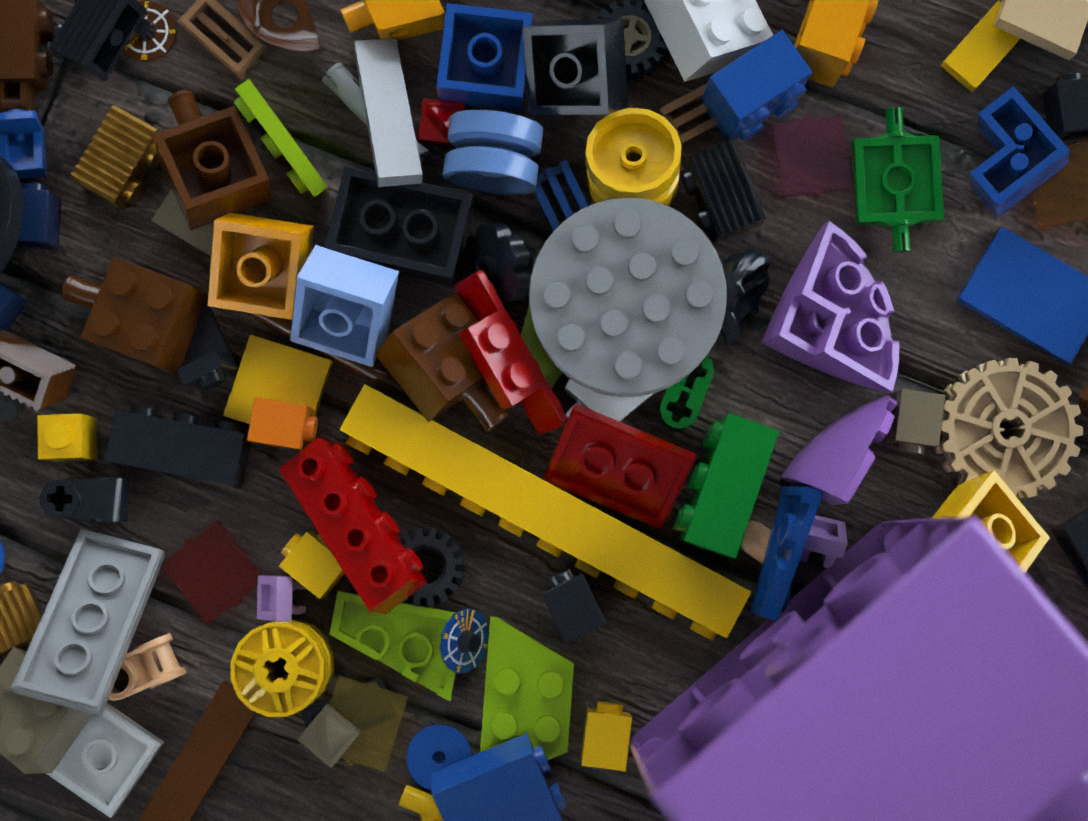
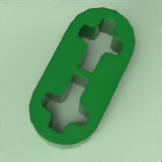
[658,355,714,430]

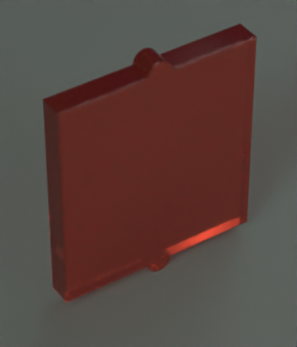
[161,521,261,624]

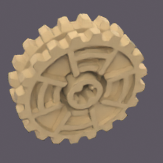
[934,358,1083,498]

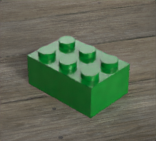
[673,413,779,559]

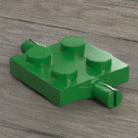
[851,107,944,253]

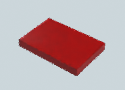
[543,403,696,530]

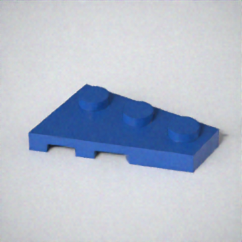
[750,486,823,621]

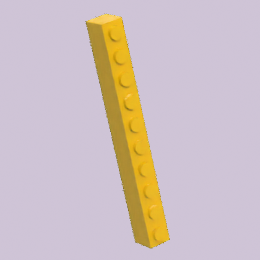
[339,384,751,641]

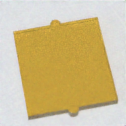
[330,675,409,772]

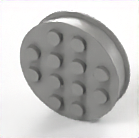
[529,198,727,397]

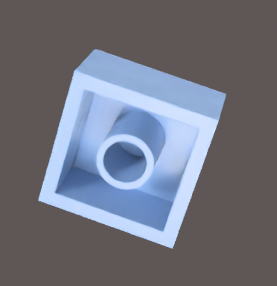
[290,245,399,367]

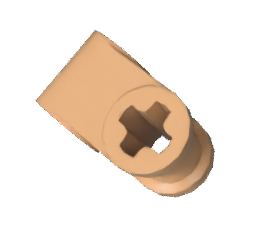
[108,633,187,701]

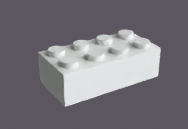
[644,0,773,82]

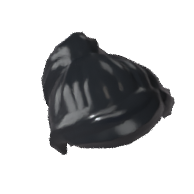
[720,249,772,346]

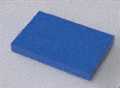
[955,226,1088,366]

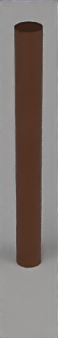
[253,314,406,399]

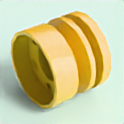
[231,619,334,717]

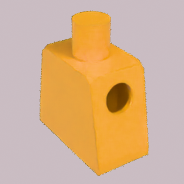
[340,0,445,41]

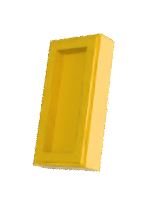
[940,0,1021,93]

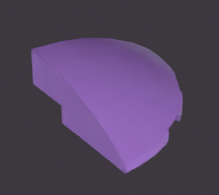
[761,221,899,393]
[780,395,897,505]

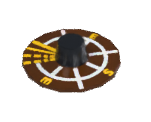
[123,0,177,62]

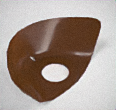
[237,0,320,52]

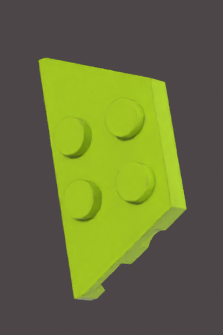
[480,616,574,760]

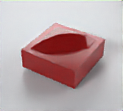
[418,98,466,147]

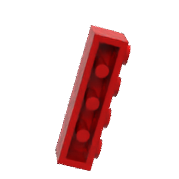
[278,437,428,614]

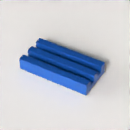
[534,159,588,232]

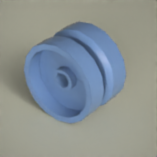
[443,110,543,195]

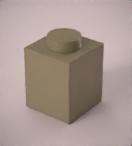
[886,389,945,455]

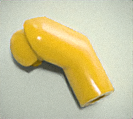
[398,785,444,821]

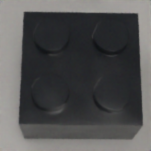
[523,18,628,115]

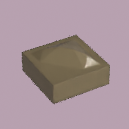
[297,703,361,768]

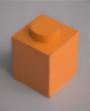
[247,397,318,451]

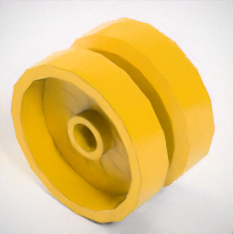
[585,108,682,206]

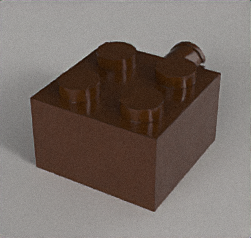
[153,90,271,231]
[61,257,208,375]
[375,292,509,432]

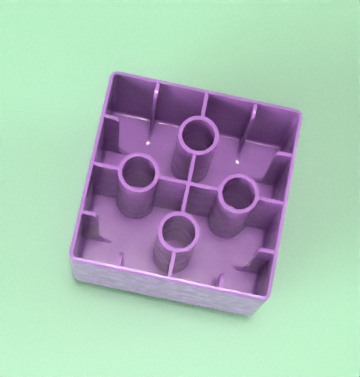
[629,516,1088,821]

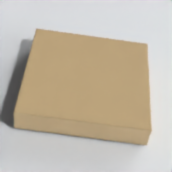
[993,0,1088,61]

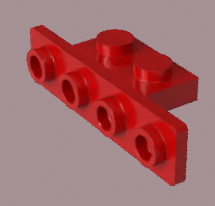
[455,270,568,435]

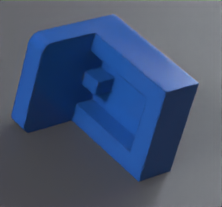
[0,109,47,179]

